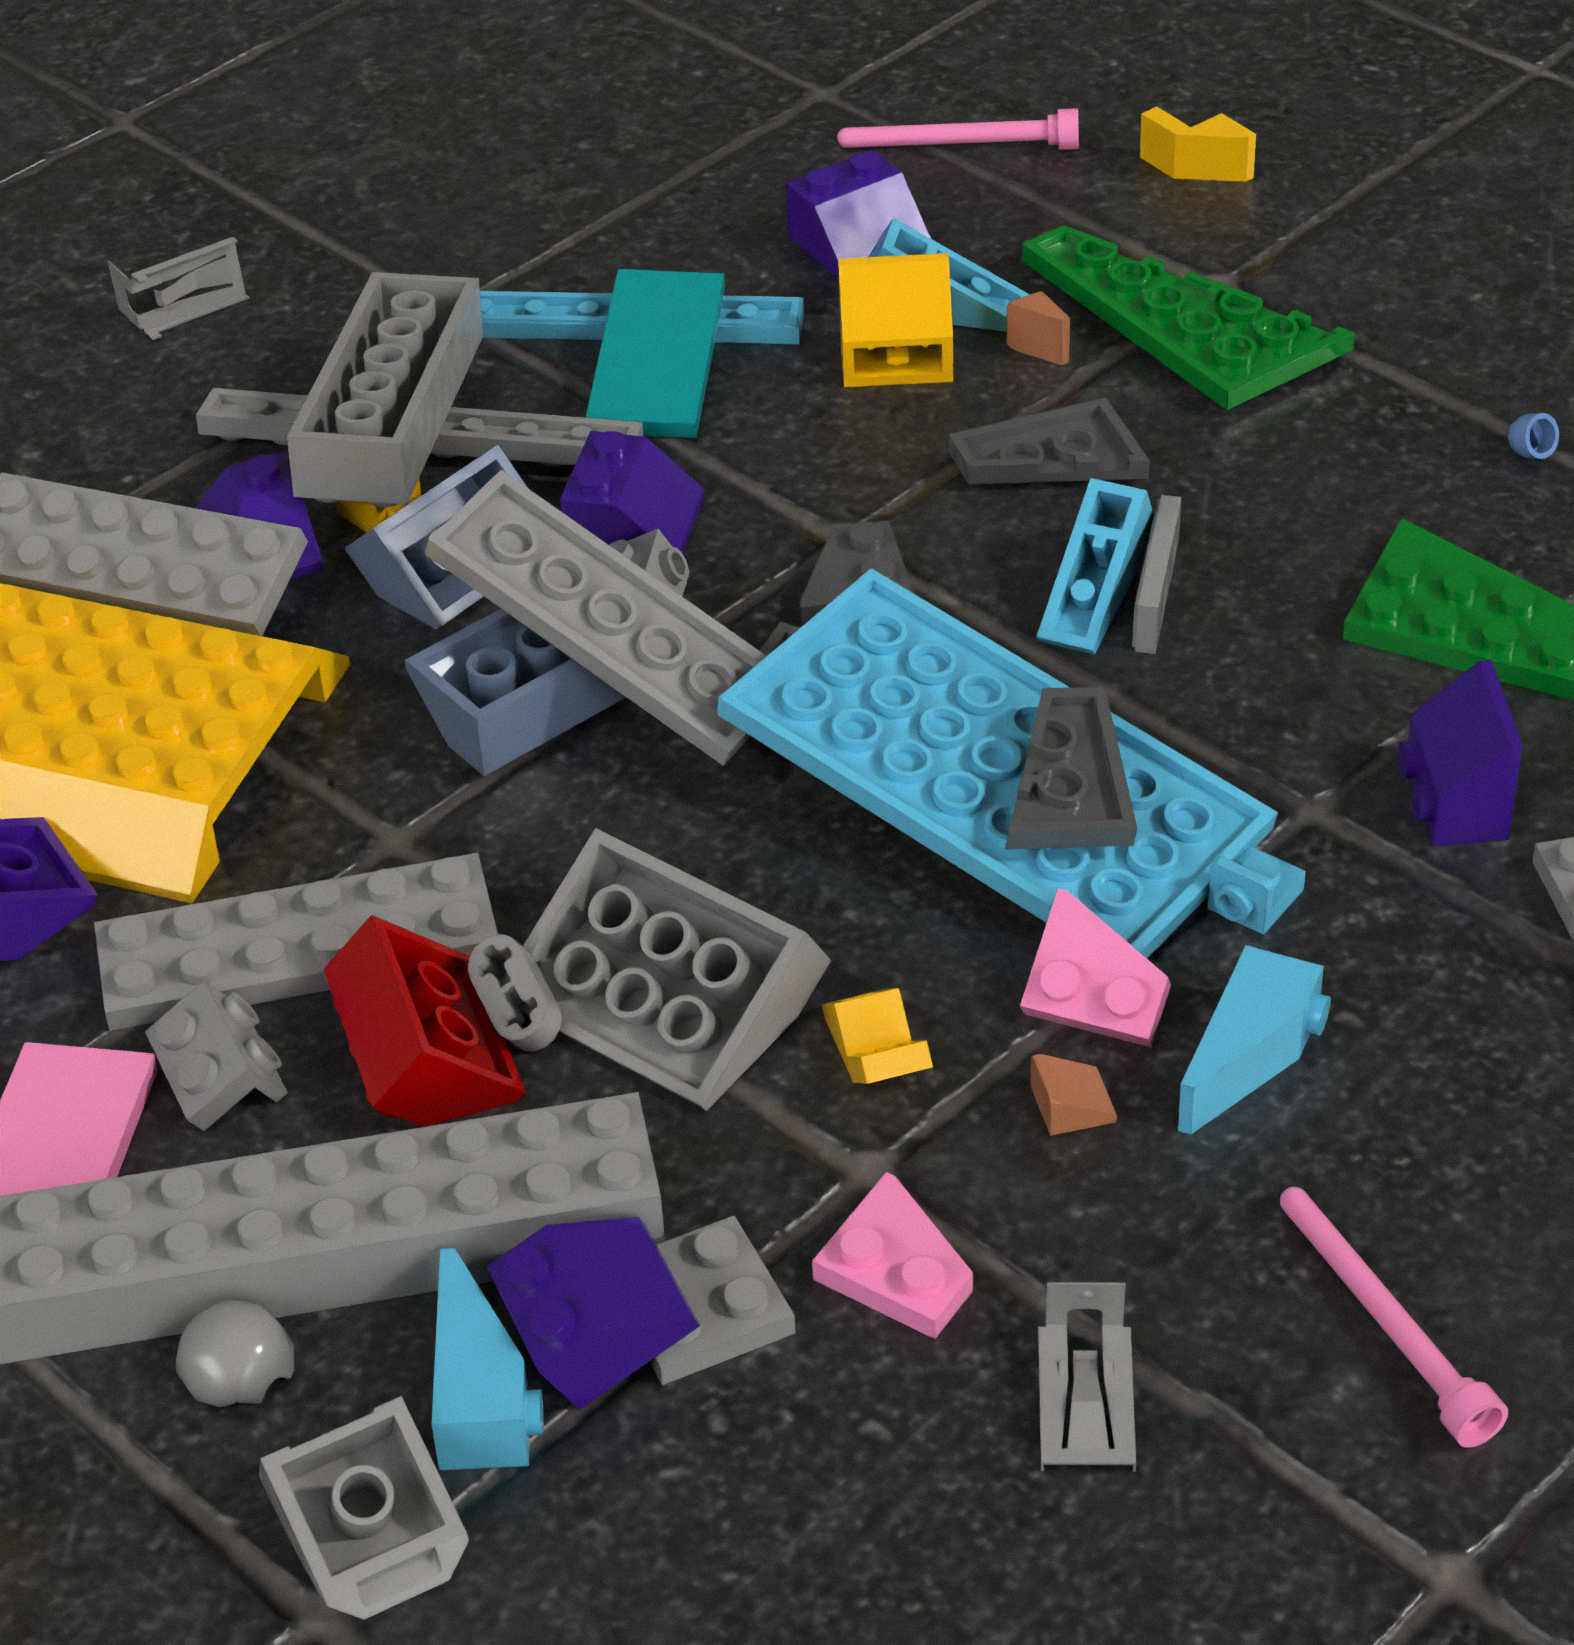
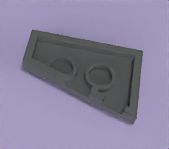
[948,397,1150,484]
[1005,687,1137,850]

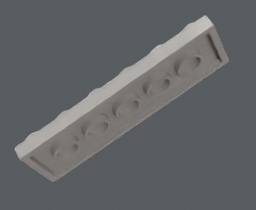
[425,470,767,766]
[0,472,308,636]
[94,853,498,1031]

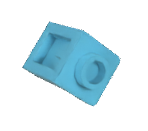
[1208,846,1306,935]

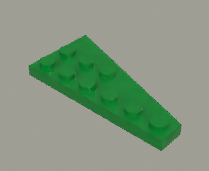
[1022,225,1355,410]
[1343,518,1574,701]

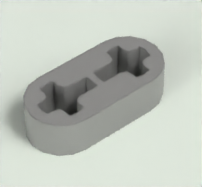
[468,934,562,1052]

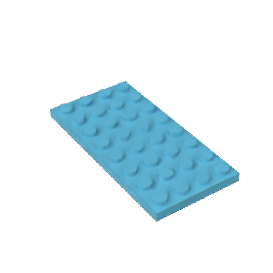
[717,568,1278,958]

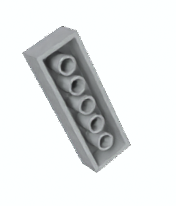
[287,272,483,507]

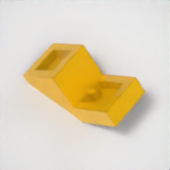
[1140,106,1256,182]
[821,988,933,1084]

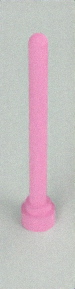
[837,108,1079,150]
[1280,1187,1508,1448]

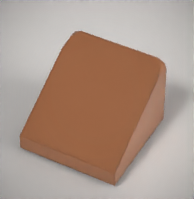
[1006,291,1070,365]
[1031,1054,1117,1136]

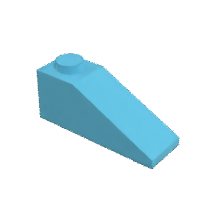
[868,218,1030,332]
[1036,478,1154,655]
[1178,945,1331,1135]
[431,1248,544,1470]

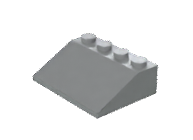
[502,828,831,1111]

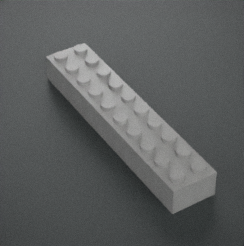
[0,1092,665,1364]

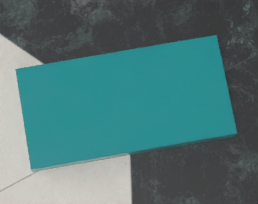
[585,269,725,438]

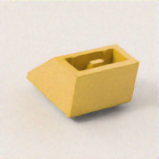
[838,253,953,387]

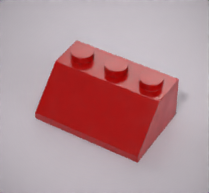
[323,915,526,1127]

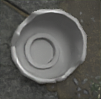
[176,1299,294,1407]

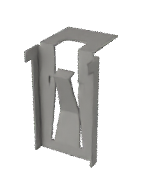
[107,237,250,340]
[1038,1282,1136,1472]

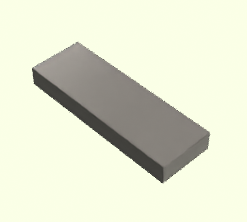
[1132,495,1182,654]

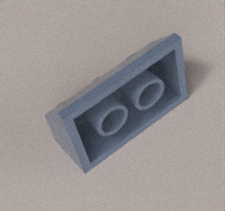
[345,444,527,630]
[405,609,626,776]

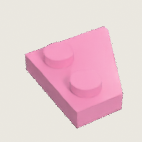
[1020,888,1171,1048]
[812,1172,973,1339]

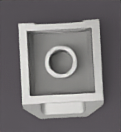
[259,1396,469,1620]

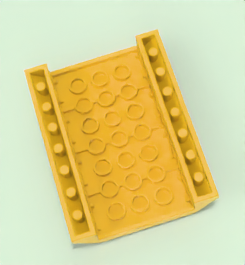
[0,583,350,904]

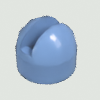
[1508,413,1559,459]

